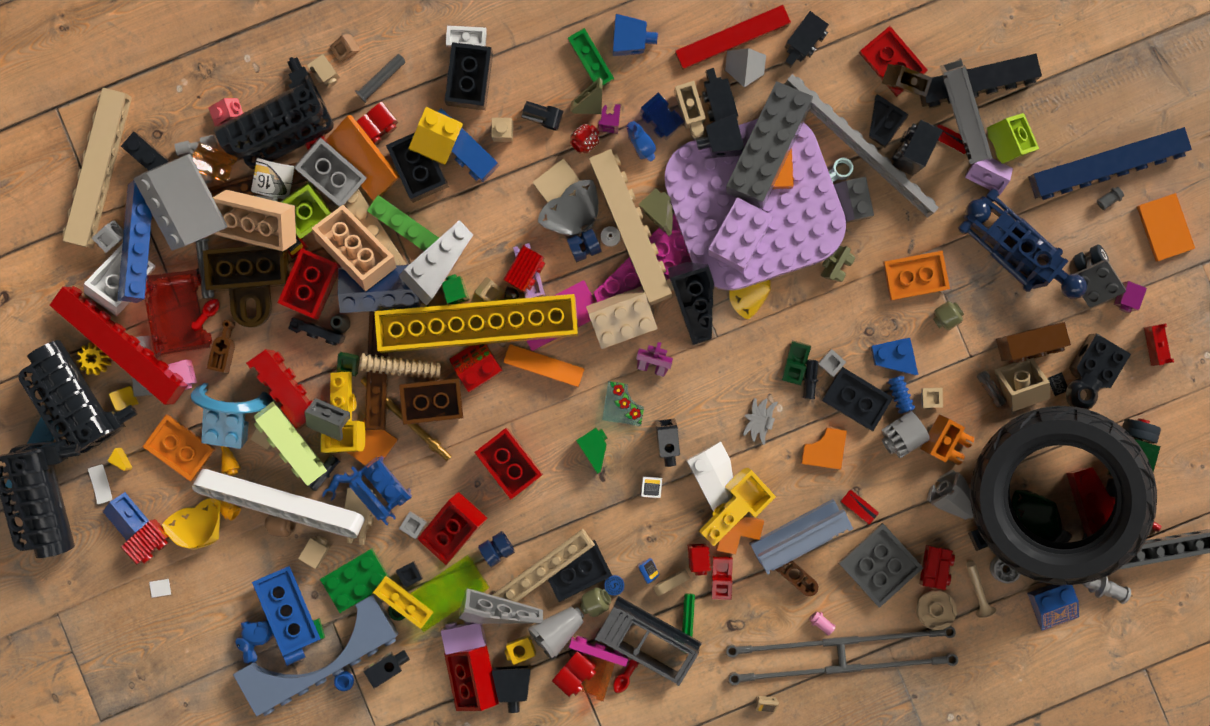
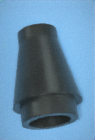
[330,314,350,333]

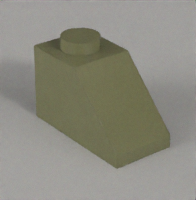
[638,188,674,236]

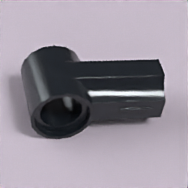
[522,101,564,131]

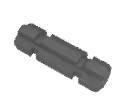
[977,371,1007,407]

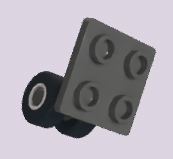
[1073,244,1126,308]

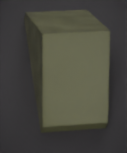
[571,77,602,114]

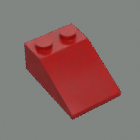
[417,492,488,565]

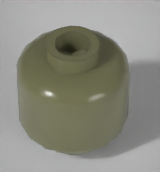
[933,301,965,330]
[580,587,611,617]

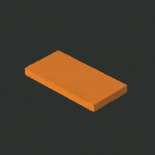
[325,115,400,201]

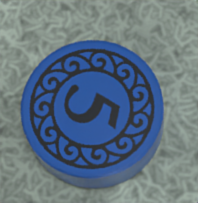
[605,575,624,595]

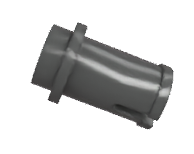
[1097,187,1124,210]

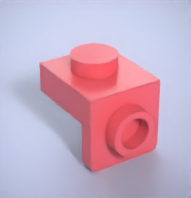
[208,98,243,126]

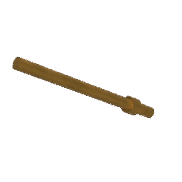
[360,376,452,462]

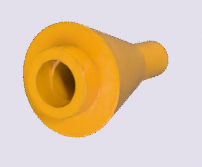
[221,446,241,476]

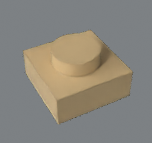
[921,388,943,408]

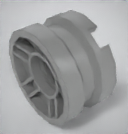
[990,556,1021,584]

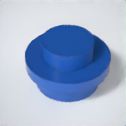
[334,671,354,691]

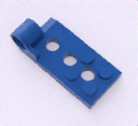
[252,566,320,666]

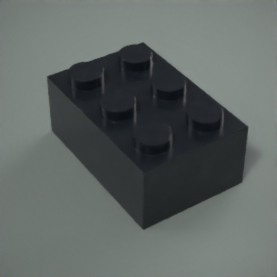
[445,42,493,111]
[891,120,943,176]
[386,132,449,203]

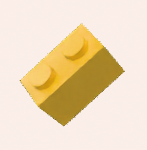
[408,107,463,165]

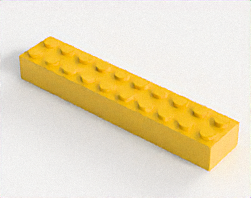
[375,294,579,353]

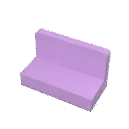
[965,158,1013,195]

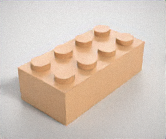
[213,190,296,251]
[312,205,397,291]

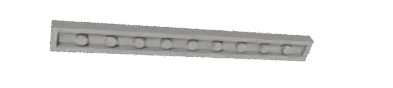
[785,74,939,218]

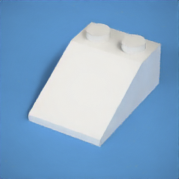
[84,243,156,317]

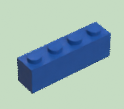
[438,108,499,182]

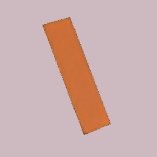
[503,344,585,387]

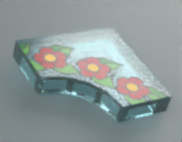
[602,381,644,426]

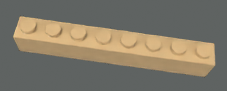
[62,88,132,249]
[589,149,674,306]

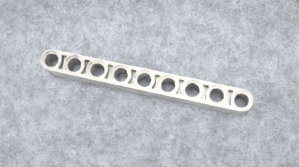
[192,469,365,538]

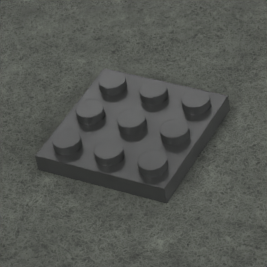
[838,523,923,608]

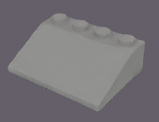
[133,154,228,251]

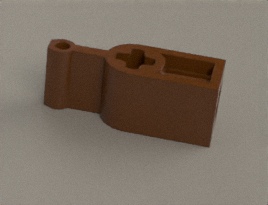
[206,320,235,373]

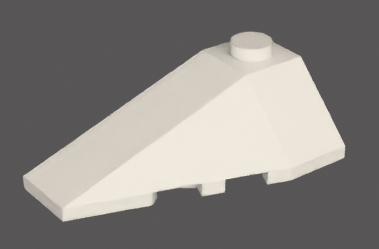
[686,442,733,511]

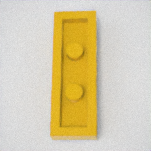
[373,576,434,629]

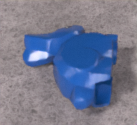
[626,121,656,162]
[235,620,274,664]

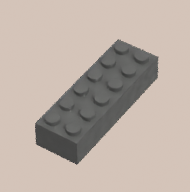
[726,81,813,209]

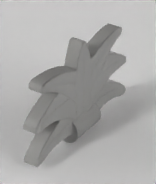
[743,398,778,445]

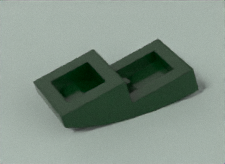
[782,340,811,385]

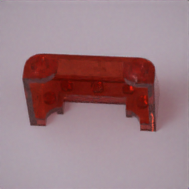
[144,269,212,358]

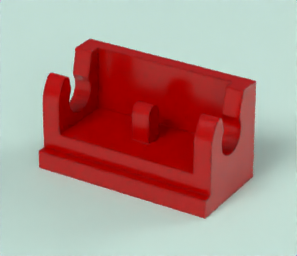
[1143,323,1174,366]

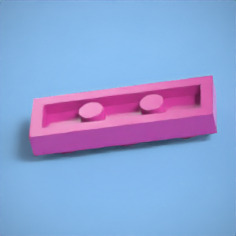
[569,636,628,667]

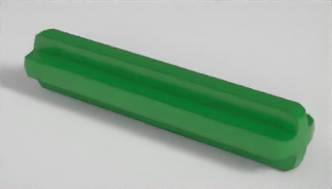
[681,593,695,653]

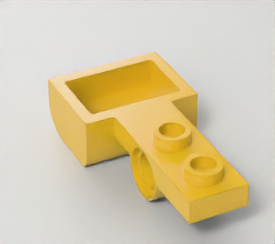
[321,372,365,453]
[699,468,776,546]

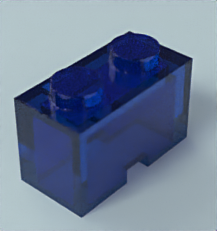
[640,92,685,140]

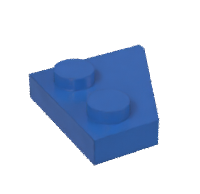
[870,338,919,375]

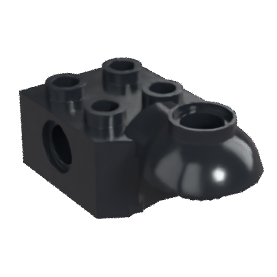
[1065,333,1131,410]

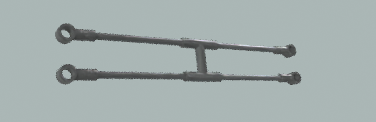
[726,626,958,685]

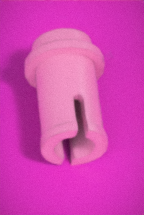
[809,611,836,636]

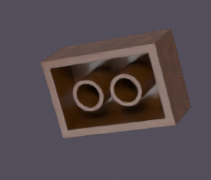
[996,322,1071,364]
[399,378,463,425]

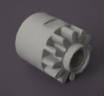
[881,411,930,458]

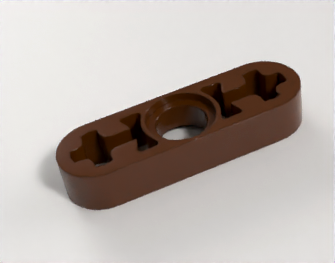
[775,560,819,596]

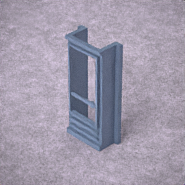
[749,499,853,574]

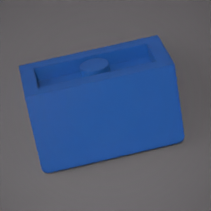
[103,492,149,541]

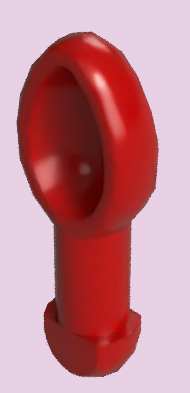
[191,299,220,331]
[613,659,639,693]

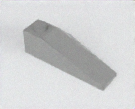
[459,588,543,624]

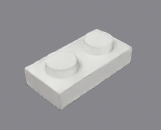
[446,26,487,47]

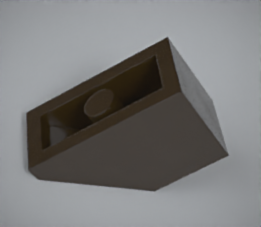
[882,64,932,97]

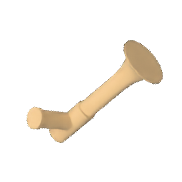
[966,560,996,618]

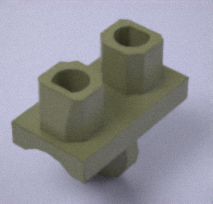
[821,246,856,282]

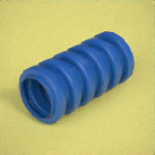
[887,375,915,414]

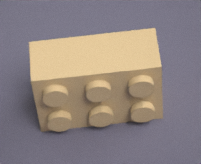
[586,286,658,349]

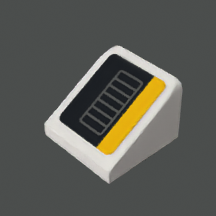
[641,476,662,498]

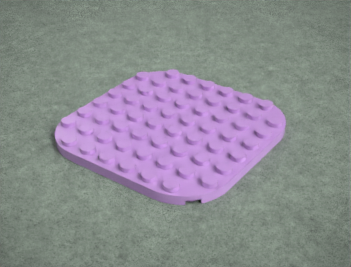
[665,119,846,290]

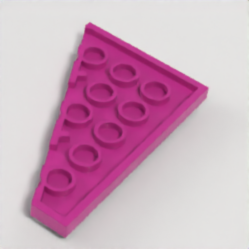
[594,214,691,302]

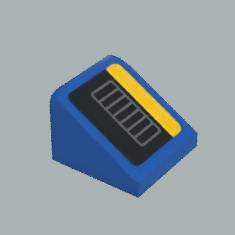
[638,558,659,584]

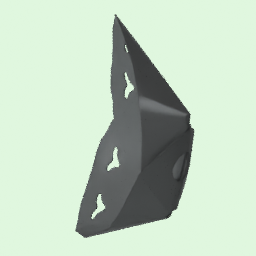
[538,180,598,237]

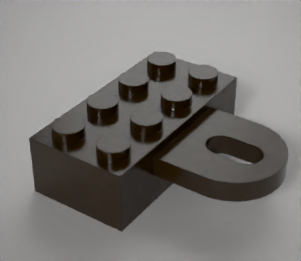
[203,246,290,328]

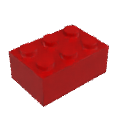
[277,248,341,320]
[474,427,543,500]

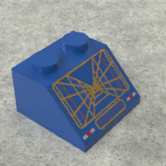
[1027,584,1079,631]

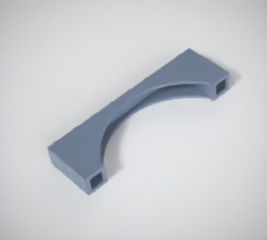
[233,594,399,717]

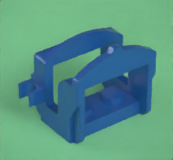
[344,455,412,525]

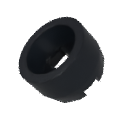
[504,286,519,300]

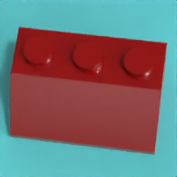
[444,645,499,711]

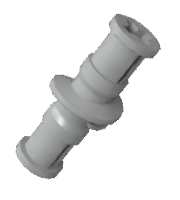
[1082,576,1131,604]

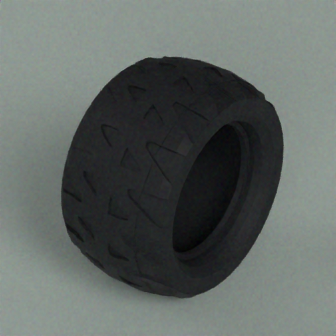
[970,406,1157,585]

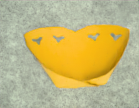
[729,279,771,319]
[162,498,220,550]

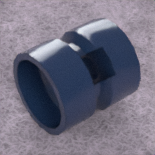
[567,229,602,263]
[478,531,515,568]

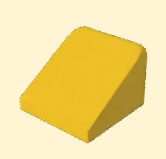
[109,386,139,412]
[108,448,132,471]

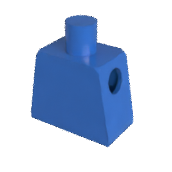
[613,14,658,56]

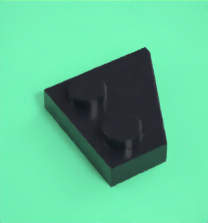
[869,94,909,148]

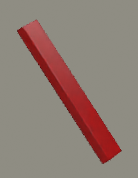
[675,5,791,70]

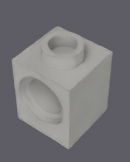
[92,220,124,253]

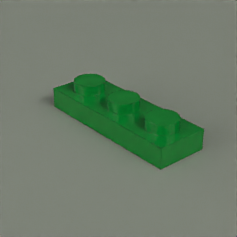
[568,28,614,87]

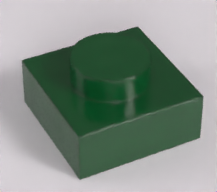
[337,352,359,376]

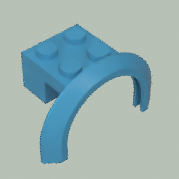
[191,383,274,449]

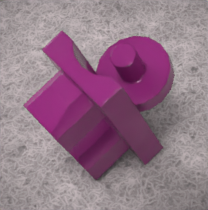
[636,342,673,377]

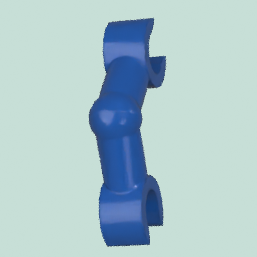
[322,473,354,501]

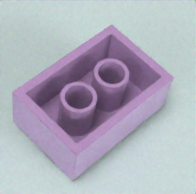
[708,197,773,273]

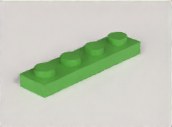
[367,195,439,251]

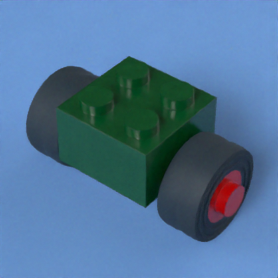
[1105,418,1161,497]

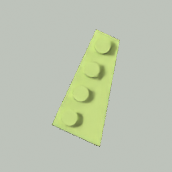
[254,402,327,486]

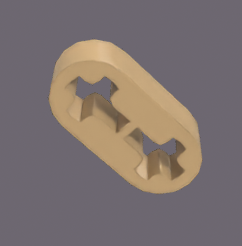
[652,569,690,596]

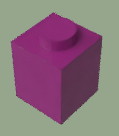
[1114,281,1147,313]

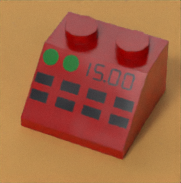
[449,344,503,392]

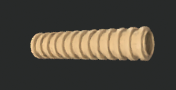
[359,353,441,380]

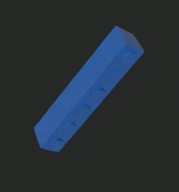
[117,180,152,303]

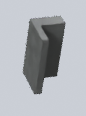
[305,398,351,441]

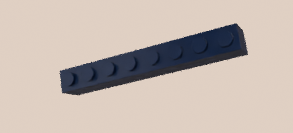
[1028,127,1192,200]

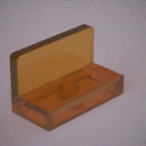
[192,143,238,183]
[581,655,615,702]

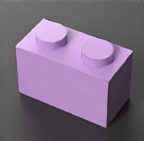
[441,621,486,655]

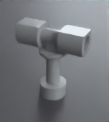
[174,135,218,184]

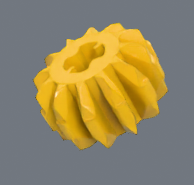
[76,342,111,376]

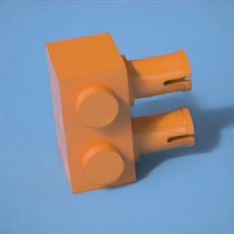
[920,414,974,465]

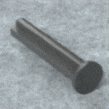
[355,54,405,103]
[193,239,214,298]

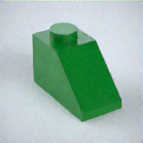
[442,274,470,305]
[576,428,608,474]

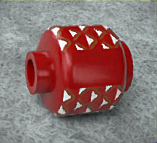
[570,124,600,153]

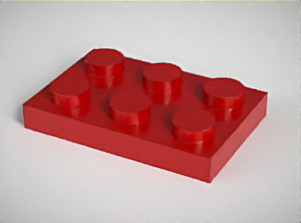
[859,26,928,97]

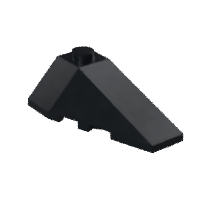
[668,262,714,345]

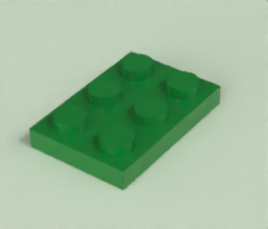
[320,548,390,613]

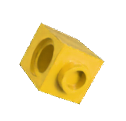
[504,635,536,665]

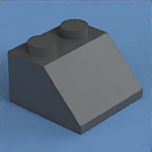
[834,177,874,223]

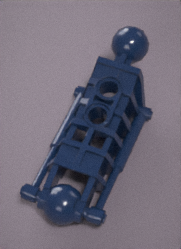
[958,189,1087,299]

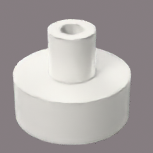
[601,226,620,247]

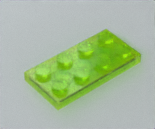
[410,554,490,632]

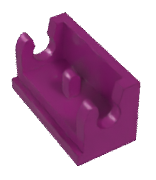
[598,104,621,134]

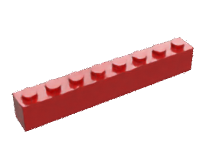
[49,286,188,405]

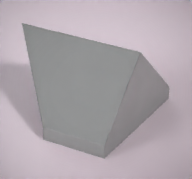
[725,48,766,87]

